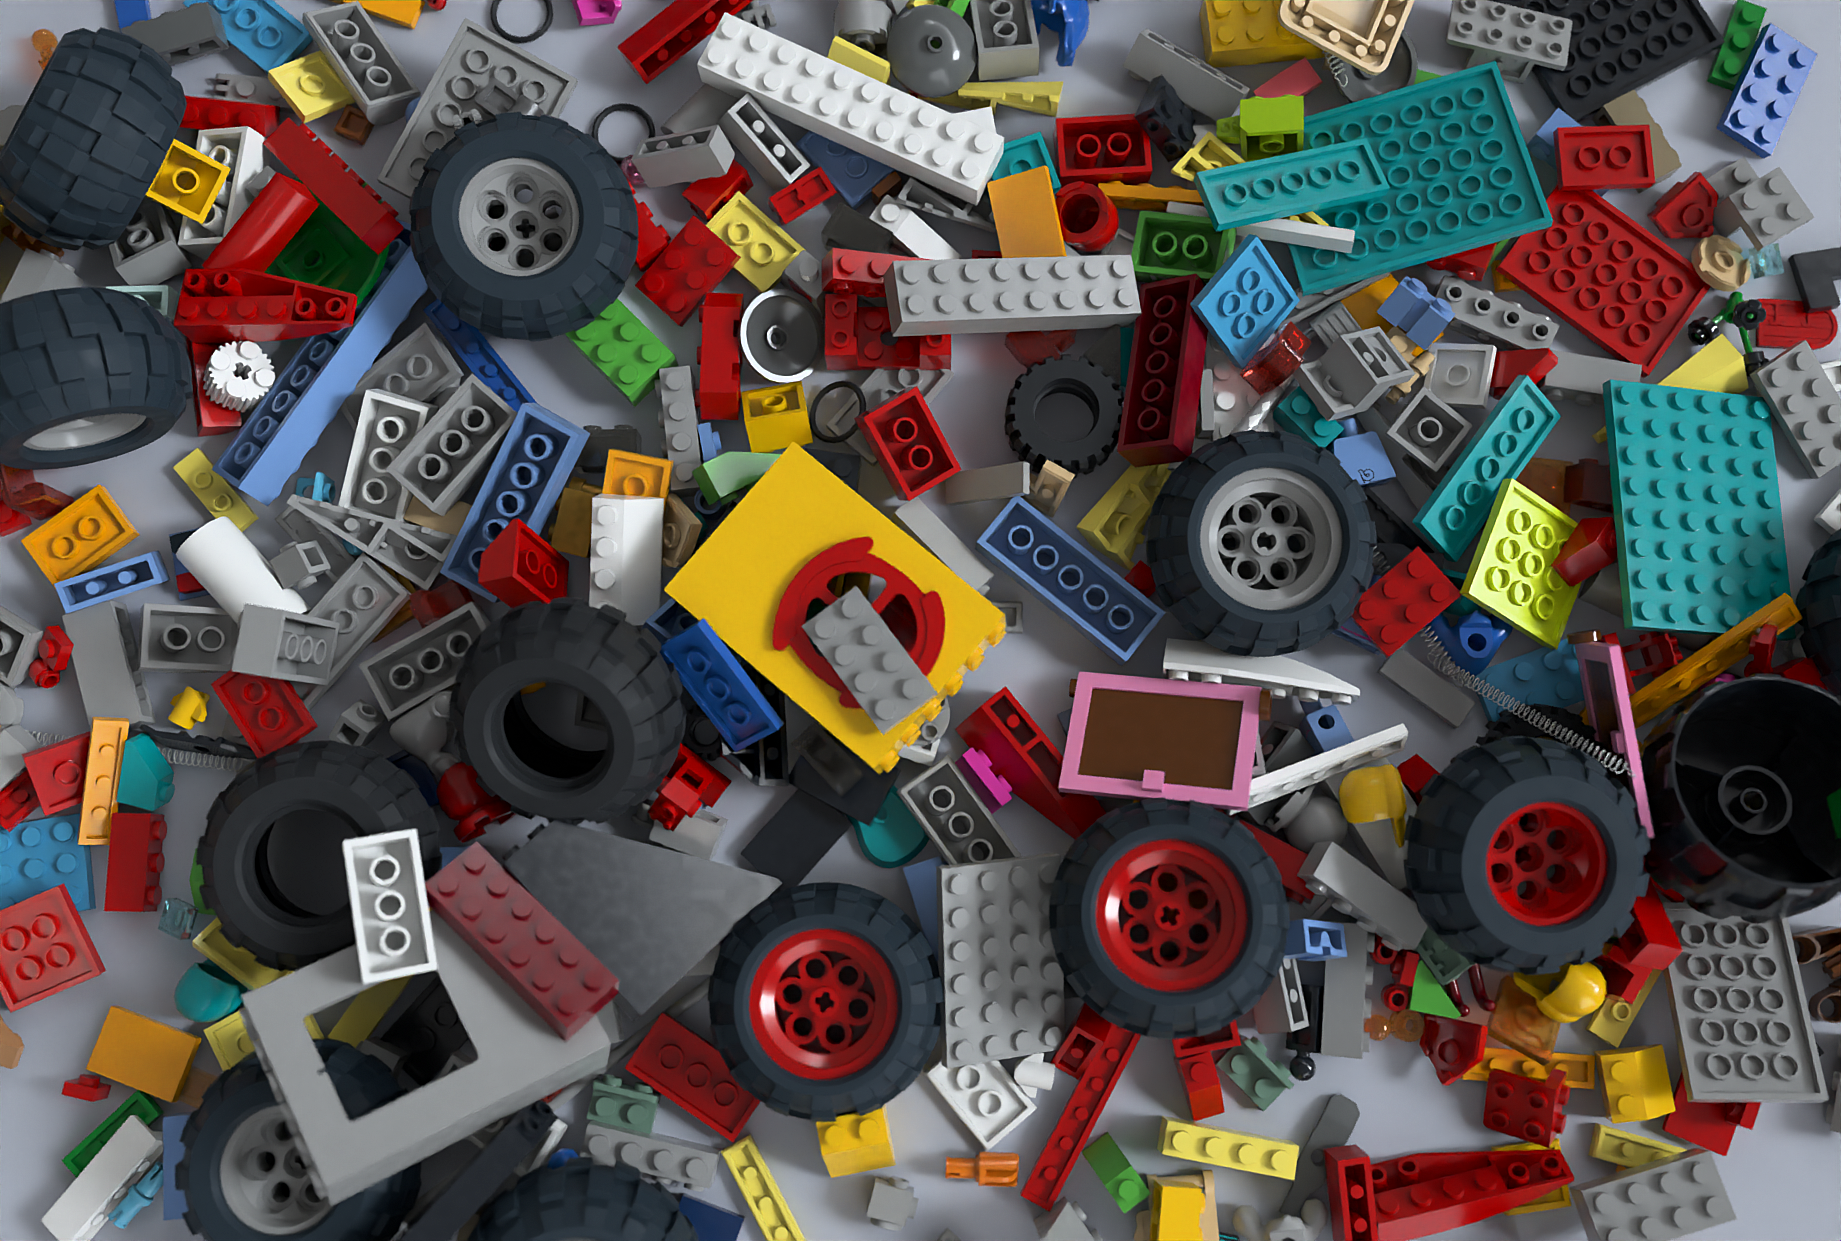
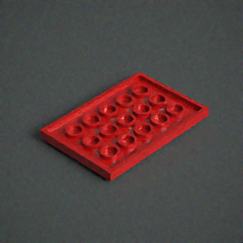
[1495,182,1711,378]

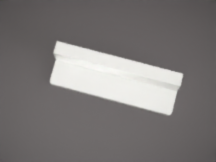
[42,1115,163,1241]

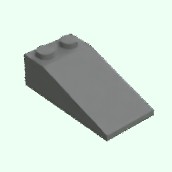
[969,0,1039,81]

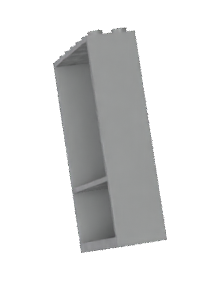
[239,910,611,1206]

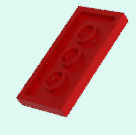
[624,1011,761,1142]

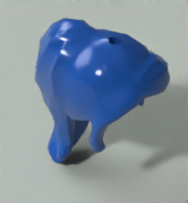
[1031,0,1090,67]

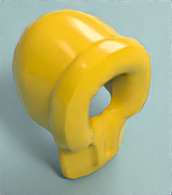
[1338,764,1407,848]
[1513,962,1607,1023]

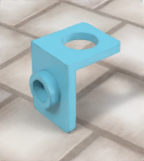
[295,472,335,504]

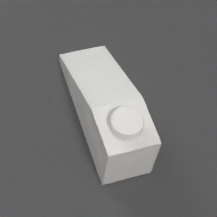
[869,194,961,260]

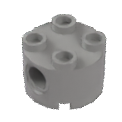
[833,0,893,58]

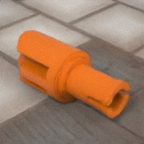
[946,1151,1019,1187]

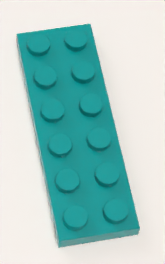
[1194,138,1390,232]
[1412,375,1561,562]

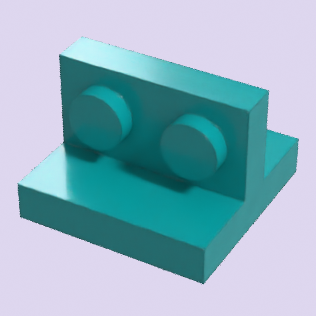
[991,131,1061,193]

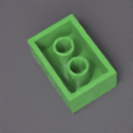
[1131,211,1237,284]
[565,298,679,407]

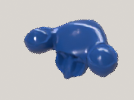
[1423,610,1513,677]

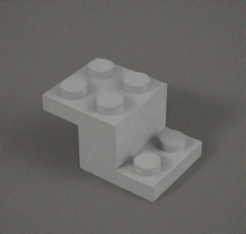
[1706,157,1814,251]
[1292,326,1416,421]

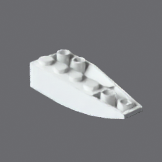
[1163,638,1360,706]

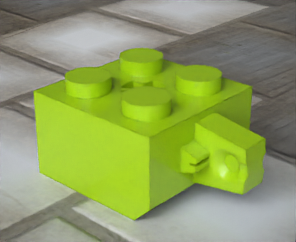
[1217,94,1304,162]

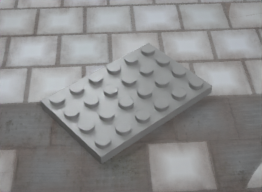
[377,18,578,242]
[936,853,1065,1069]
[1662,903,1829,1103]

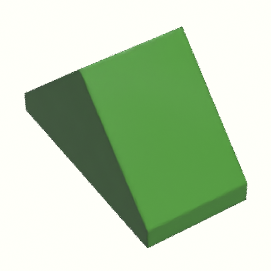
[1405,959,1461,1019]

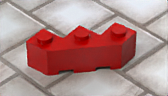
[695,293,744,420]

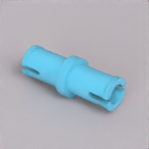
[108,1161,163,1229]

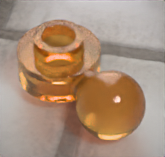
[31,29,58,70]
[1364,1009,1425,1042]

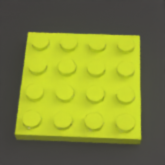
[1460,478,1582,649]

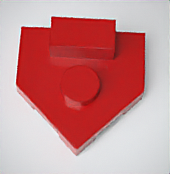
[1648,172,1718,239]
[1419,1013,1488,1086]

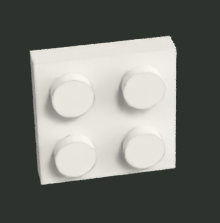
[1424,343,1497,409]

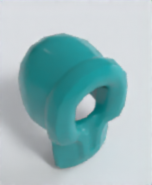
[174,958,248,1023]

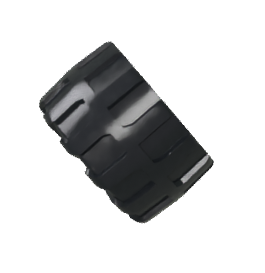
[1639,673,1841,924]

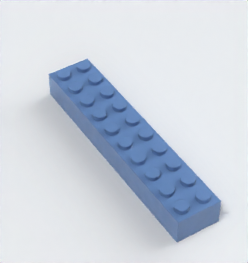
[212,218,428,507]

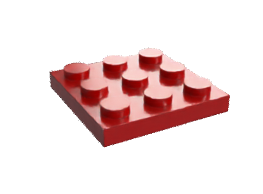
[0,883,106,1013]

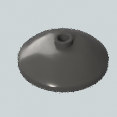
[886,4,977,98]
[1331,29,1418,103]
[738,289,825,383]

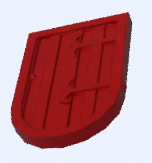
[1756,298,1838,350]

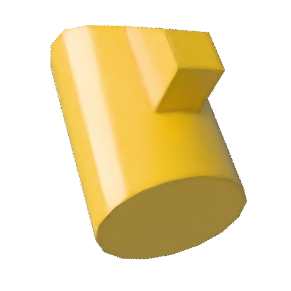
[168,686,210,730]

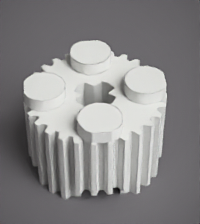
[203,341,275,413]

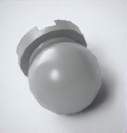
[1263,783,1348,855]

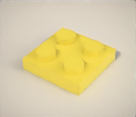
[268,50,355,123]

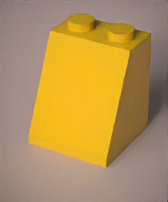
[816,1105,896,1178]

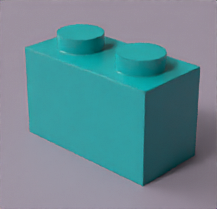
[1272,385,1344,448]

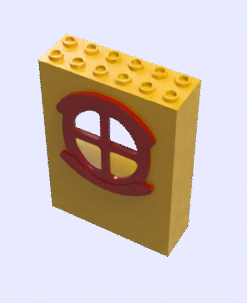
[663,441,1006,775]

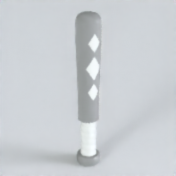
[1230,354,1308,434]

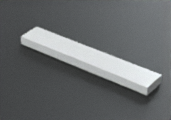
[1166,201,1355,253]
[1224,723,1409,815]

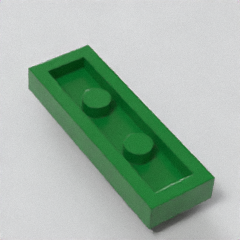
[1706,0,1767,91]
[61,1090,165,1178]

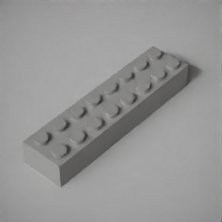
[883,255,1141,337]

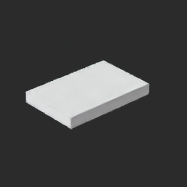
[924,1058,1037,1151]

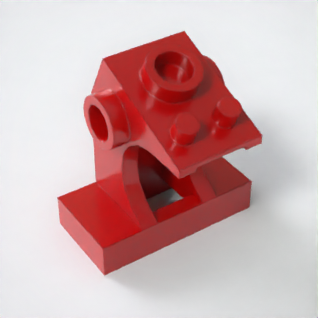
[1593,631,1683,695]
[647,743,732,831]

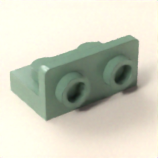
[1415,926,1476,986]
[1215,1034,1294,1111]
[586,1074,661,1134]

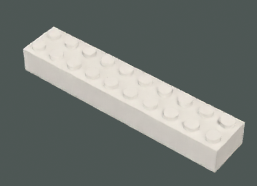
[697,12,1005,206]

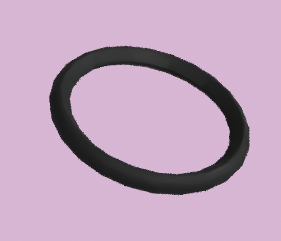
[490,0,553,43]
[592,103,655,164]
[809,381,866,443]

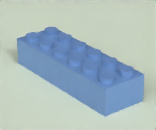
[440,403,590,603]
[975,496,1166,666]

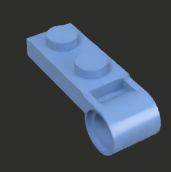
[694,422,726,521]

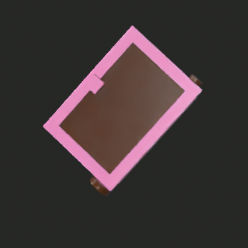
[1566,629,1654,838]
[1058,672,1272,811]

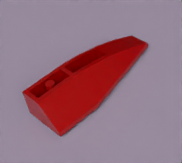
[173,268,358,343]
[954,686,1106,840]
[1371,1149,1574,1241]

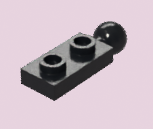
[1286,984,1324,1081]

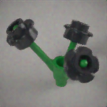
[1688,291,1770,377]

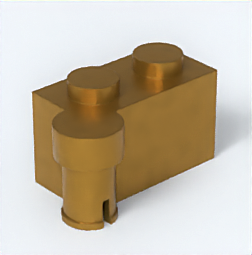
[547,476,603,558]

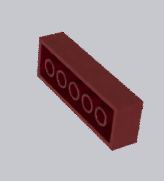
[1117,274,1208,468]
[425,841,619,1042]

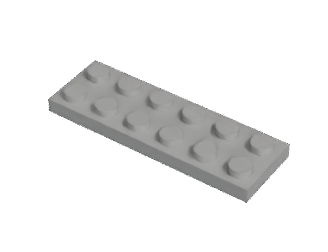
[289,552,413,711]

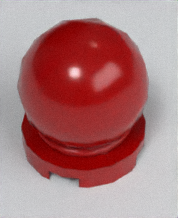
[1055,181,1119,252]
[436,761,516,843]

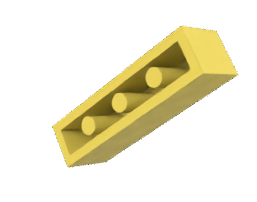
[1157,1115,1299,1180]

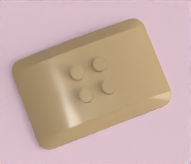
[1277,0,1415,75]

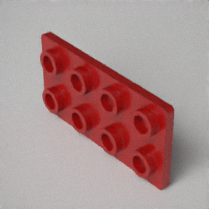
[1662,1071,1762,1156]

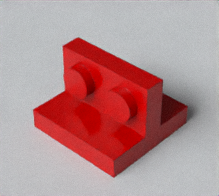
[1593,941,1653,1004]

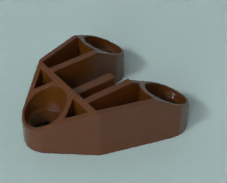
[1791,926,1841,1023]

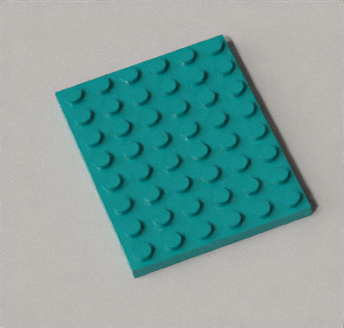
[1280,61,1553,297]
[1602,379,1796,641]

